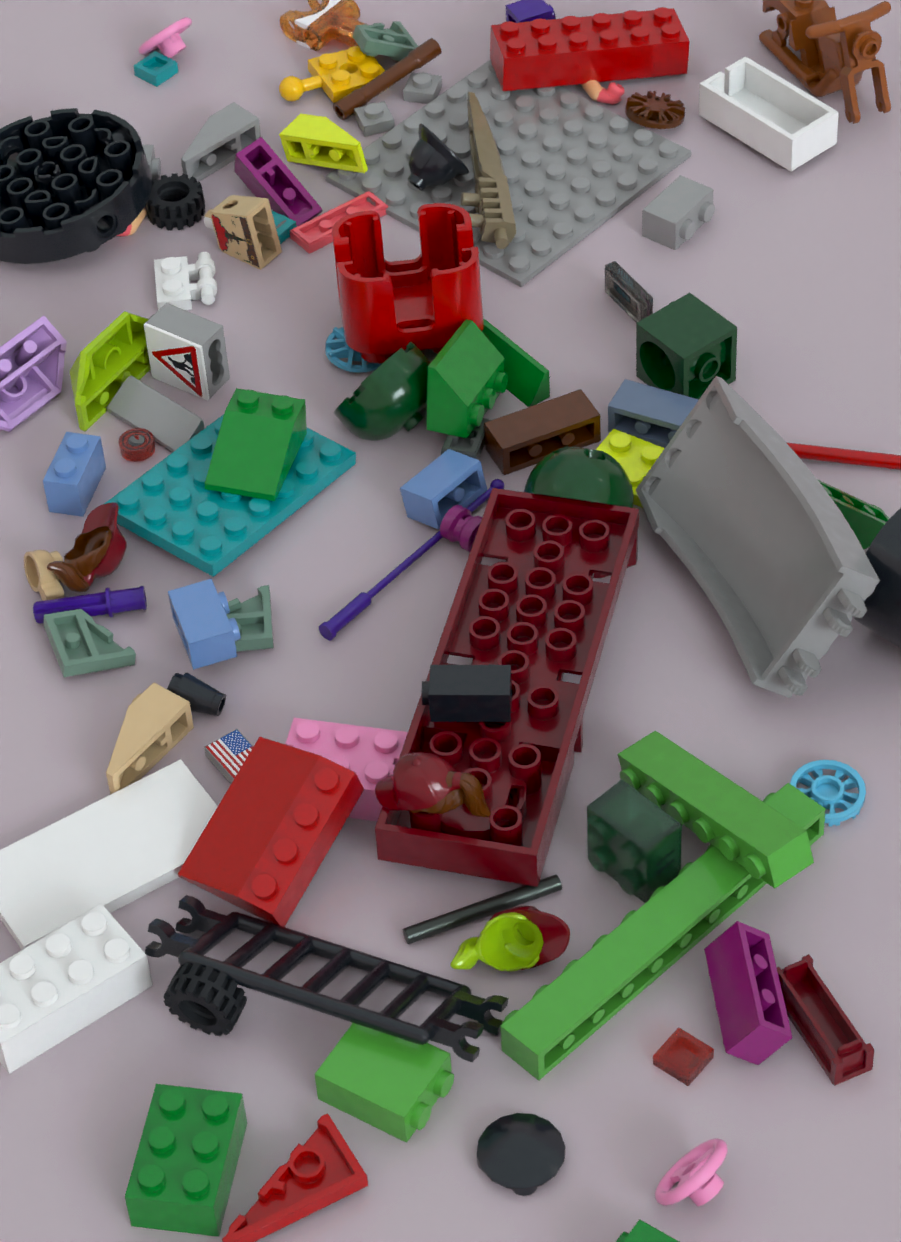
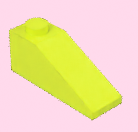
[279,113,368,173]

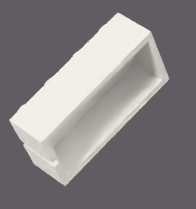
[699,56,839,172]
[0,903,153,1074]

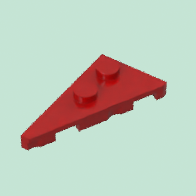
[222,1113,368,1242]

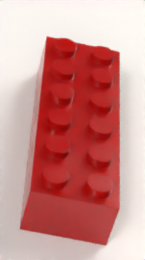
[490,7,690,91]

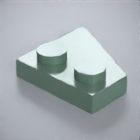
[352,21,418,61]
[226,585,274,652]
[44,609,136,677]

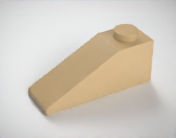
[106,682,194,794]

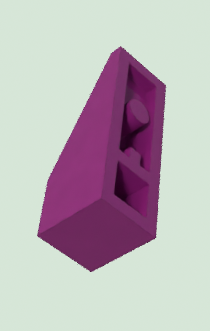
[234,137,323,227]

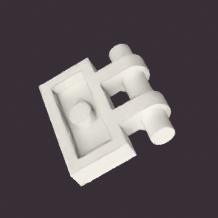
[154,252,217,310]

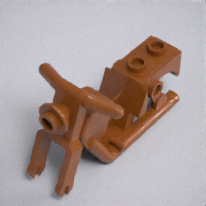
[759,0,891,124]

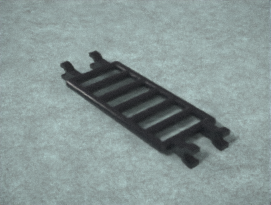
[145,895,509,1062]

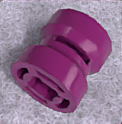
[440,504,482,553]

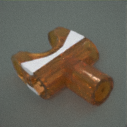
[279,0,368,51]

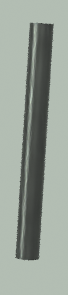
[402,874,562,944]

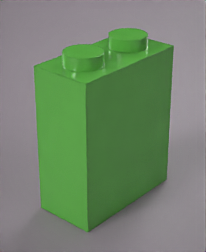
[314,1023,454,1143]

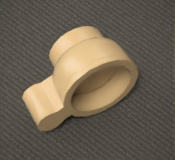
[24,550,65,601]

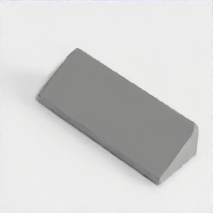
[107,375,204,452]

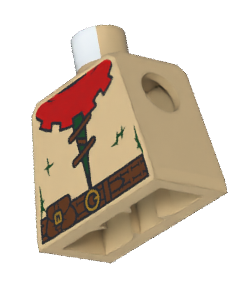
[204,195,282,269]

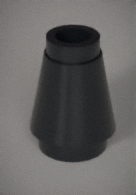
[167,672,226,716]

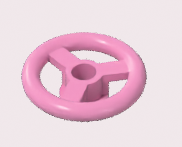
[139,17,192,58]
[655,1138,728,1206]

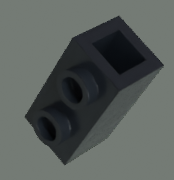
[422,664,512,722]

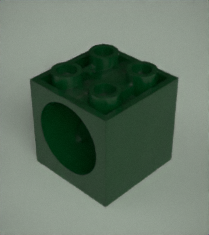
[636,292,737,399]

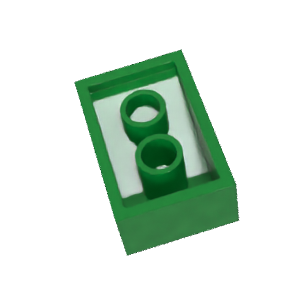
[205,388,307,501]

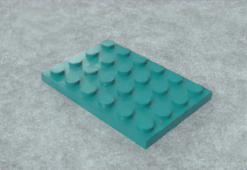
[104,414,356,577]

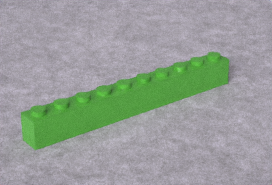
[500,783,826,1080]

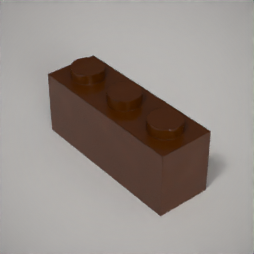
[484,389,601,475]

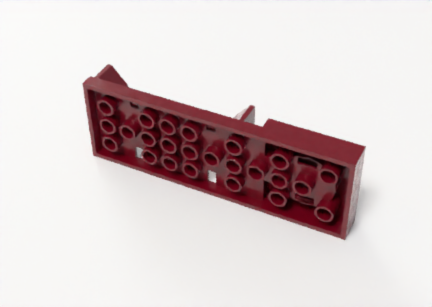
[375,488,639,887]

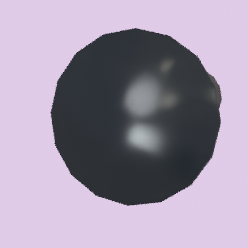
[477,1113,566,1196]

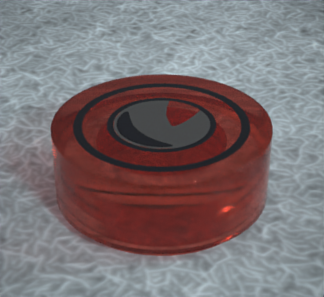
[118,428,155,462]

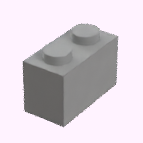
[642,175,715,250]

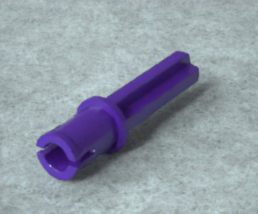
[33,586,147,624]

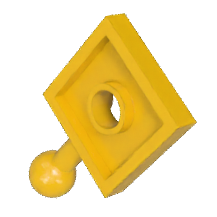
[279,46,390,103]

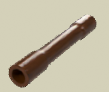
[333,38,442,120]

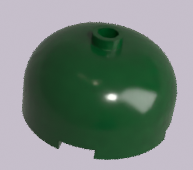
[334,341,431,441]

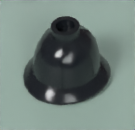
[407,124,469,191]

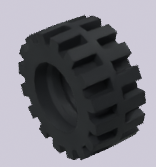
[146,173,205,230]
[163,962,247,1036]

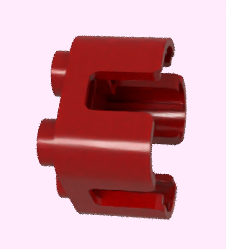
[332,203,484,363]

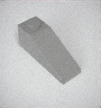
[181,102,261,182]

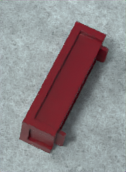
[777,954,874,1086]

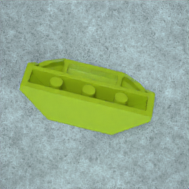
[69,311,151,432]

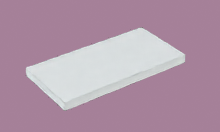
[0,759,218,950]

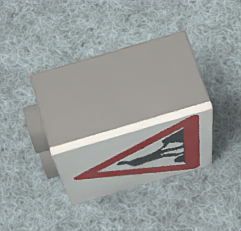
[144,303,230,401]

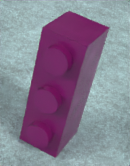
[704,921,793,1065]

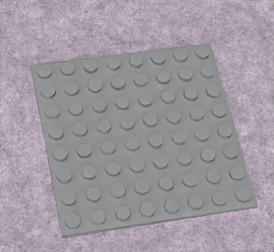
[325,60,691,287]

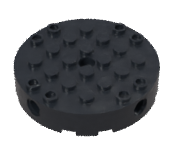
[0,108,152,264]

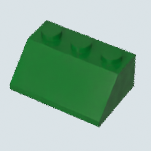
[426,319,508,438]

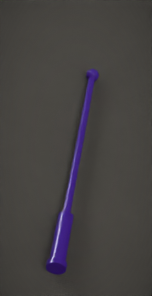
[319,479,505,641]

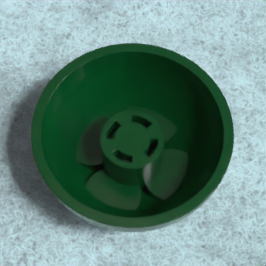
[524,446,634,508]

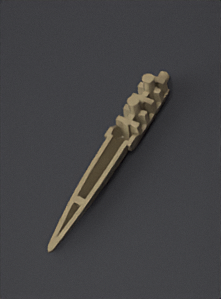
[461,91,516,249]

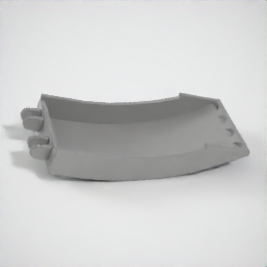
[636,376,880,698]

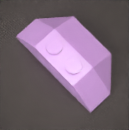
[0,315,67,432]

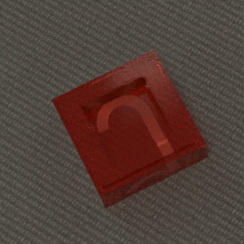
[653,1027,714,1086]

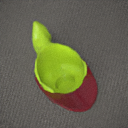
[450,906,570,972]

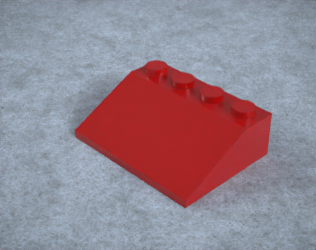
[177,737,364,927]

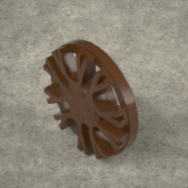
[625,91,685,129]

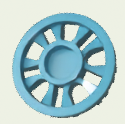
[790,760,866,827]

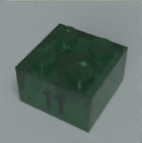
[587,780,682,903]

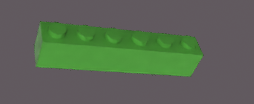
[617,730,814,888]

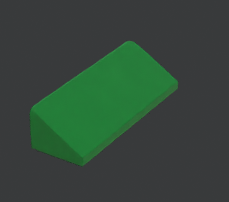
[482,318,550,407]

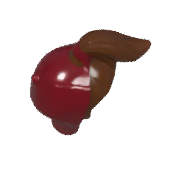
[47,502,127,593]
[375,752,491,817]

